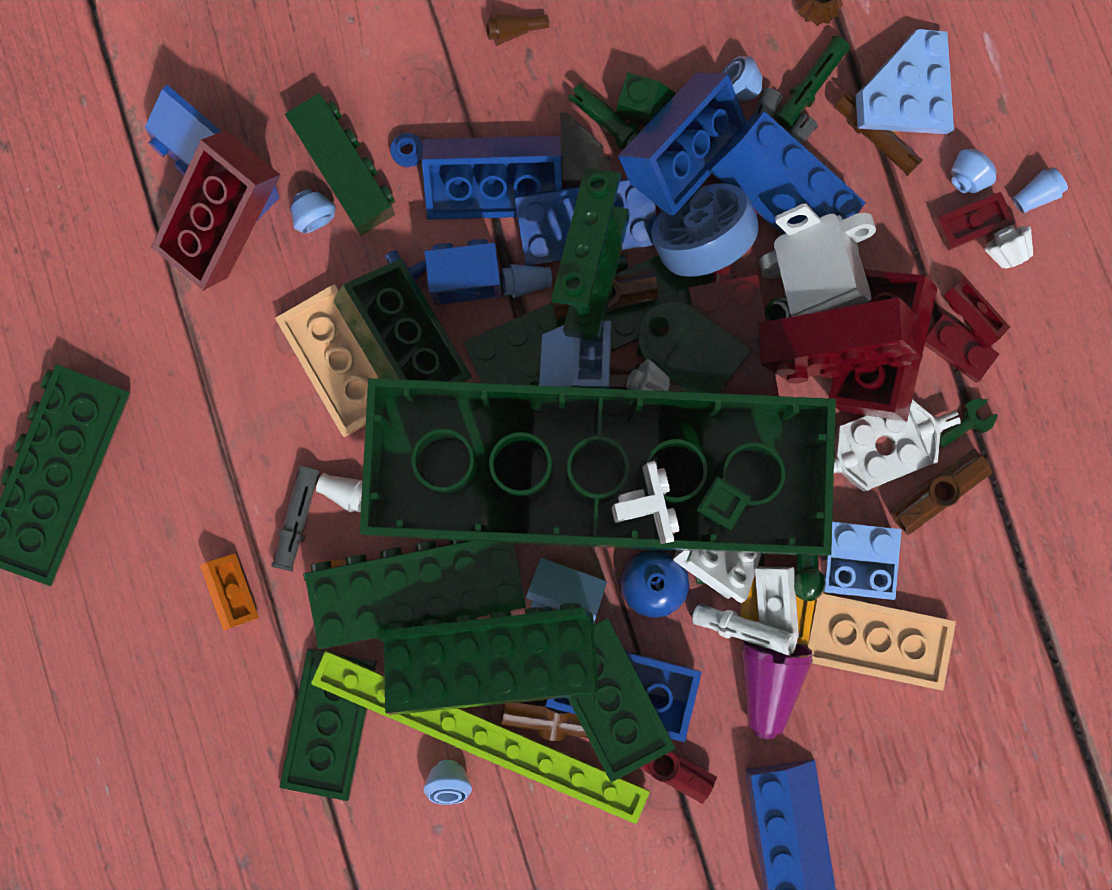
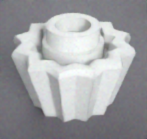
[985,226,1033,269]
[626,359,670,391]

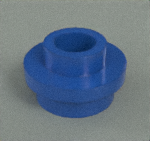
[390,133,423,168]

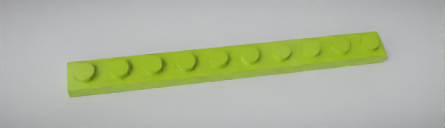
[311,650,650,824]

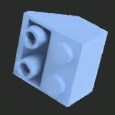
[539,321,611,389]
[820,522,902,600]
[526,558,607,621]

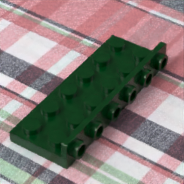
[0,364,131,586]
[303,540,526,649]
[377,603,598,715]

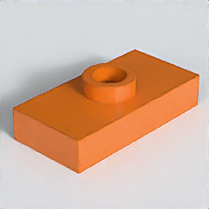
[200,553,259,631]

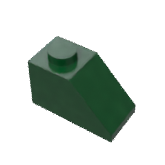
[616,72,676,126]

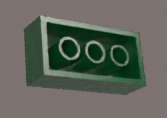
[333,259,472,383]

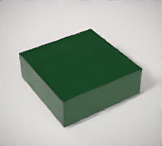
[696,476,751,531]

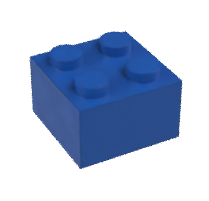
[425,239,503,305]

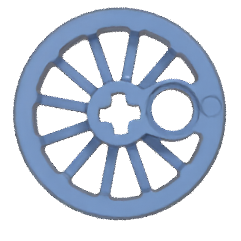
[651,183,759,276]

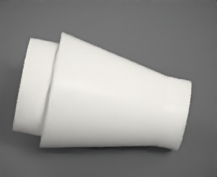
[316,473,362,513]

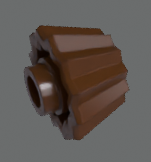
[795,0,843,26]

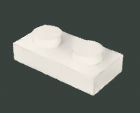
[755,566,799,638]

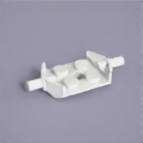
[834,399,961,492]

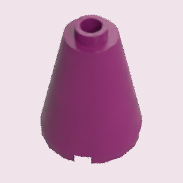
[742,641,813,739]

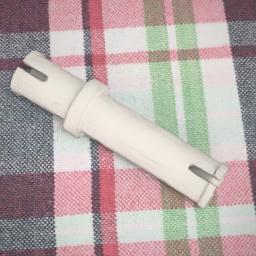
[692,603,797,656]

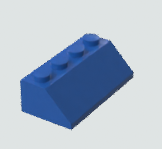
[618,73,746,215]
[145,85,279,221]
[709,111,866,235]
[422,136,562,220]
[545,650,702,742]
[745,759,836,890]

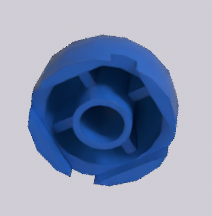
[620,550,690,618]

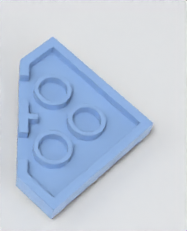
[856,29,954,134]

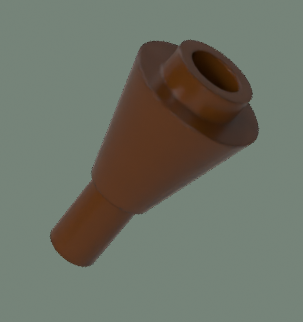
[485,11,549,46]

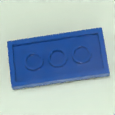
[514,178,657,266]

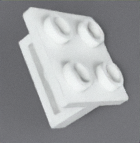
[611,461,679,544]
[673,550,762,603]

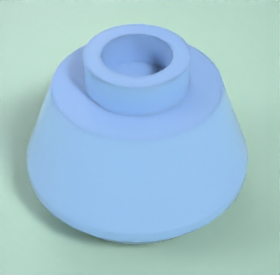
[722,56,763,102]
[951,149,997,193]
[291,189,336,233]
[423,760,472,805]

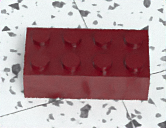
[152,130,281,291]
[829,269,937,422]
[759,297,923,384]

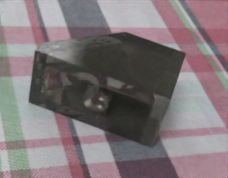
[560,112,610,189]

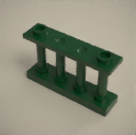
[551,168,630,341]

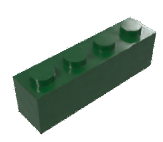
[285,93,396,236]

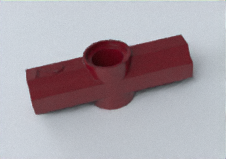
[640,750,717,804]

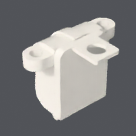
[759,204,876,317]

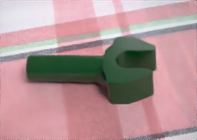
[939,399,998,448]

